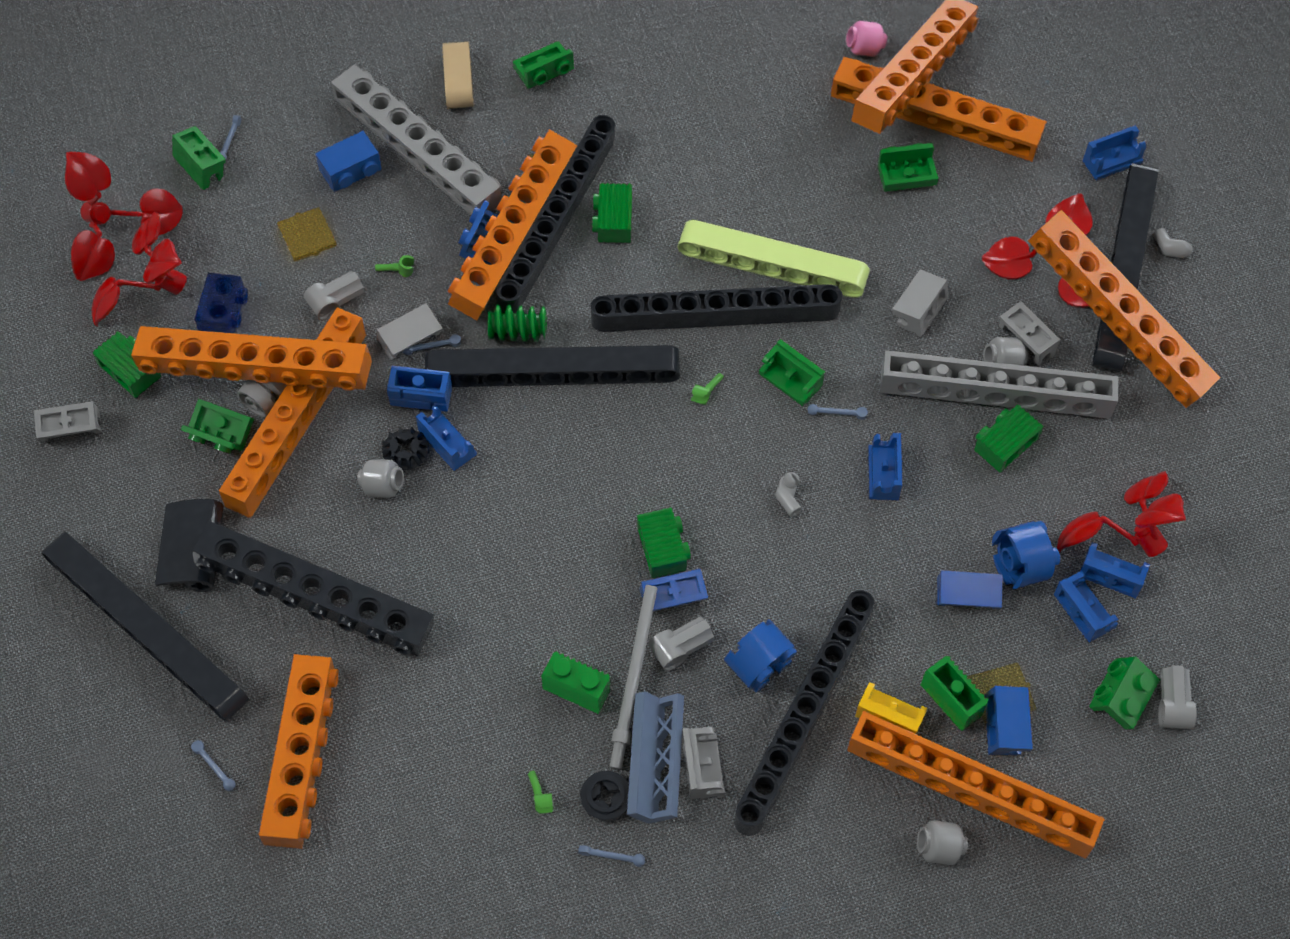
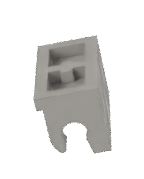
[892,269,948,337]
[999,301,1060,365]
[377,303,443,360]
[34,401,102,442]
[682,727,725,799]

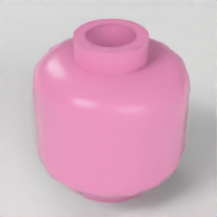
[846,21,887,57]

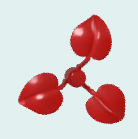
[65,151,183,281]
[982,193,1093,307]
[92,211,187,327]
[1057,471,1186,557]

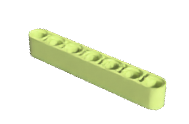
[677,220,870,298]

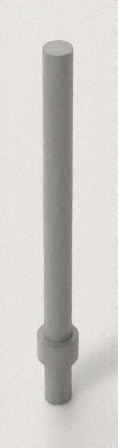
[609,585,658,770]

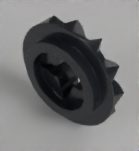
[382,427,429,471]
[580,771,629,822]

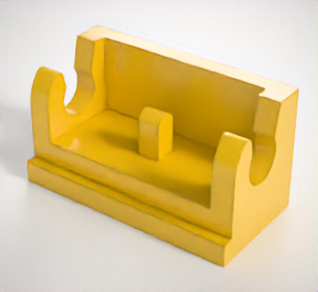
[855,682,927,734]

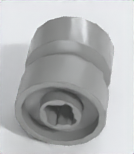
[236,380,286,418]

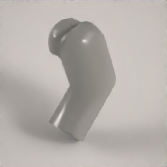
[1152,228,1193,258]
[775,472,802,517]

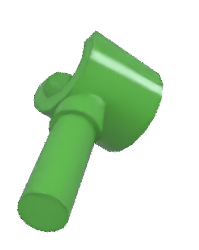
[375,255,414,277]
[691,373,724,405]
[528,771,553,813]

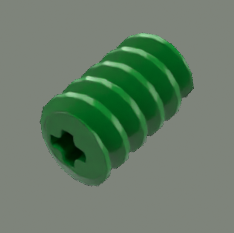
[488,304,547,342]

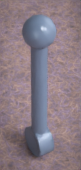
[220,115,241,159]
[403,334,461,355]
[807,404,868,420]
[191,740,236,791]
[578,845,645,867]

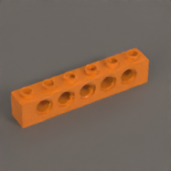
[259,654,339,849]

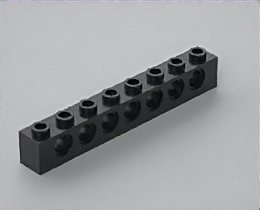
[192,520,434,657]

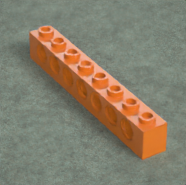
[851,0,978,134]
[831,57,1047,162]
[447,129,578,321]
[1028,210,1220,408]
[219,307,366,518]
[131,326,372,390]
[847,711,1105,859]

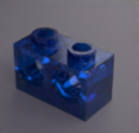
[194,272,248,333]

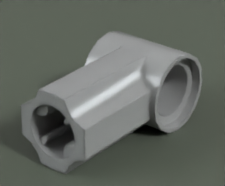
[304,271,365,320]
[648,616,714,671]
[1158,665,1197,730]

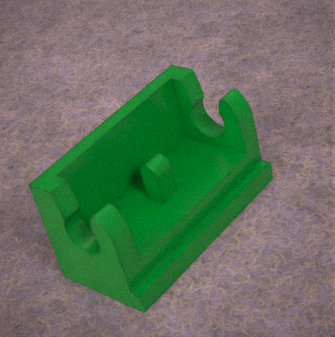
[172,125,226,190]
[759,339,825,406]

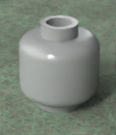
[983,337,1029,366]
[357,459,404,498]
[917,820,968,865]

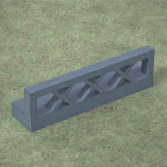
[627,691,684,824]

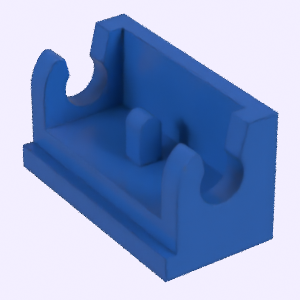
[1083,125,1146,181]
[416,405,477,471]
[868,433,902,500]
[1080,542,1150,599]
[639,568,708,611]
[937,571,1003,609]
[1053,571,1119,643]
[985,686,1033,755]

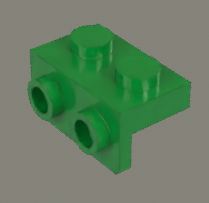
[513,41,574,89]
[877,143,938,192]
[181,398,254,454]
[1089,656,1160,730]

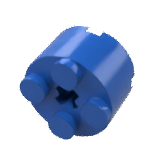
[992,521,1060,589]
[724,619,797,693]

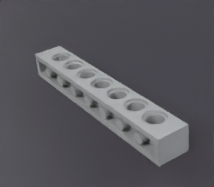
[331,64,502,215]
[880,350,1118,419]

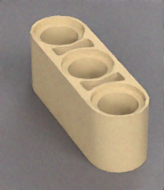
[443,42,474,109]

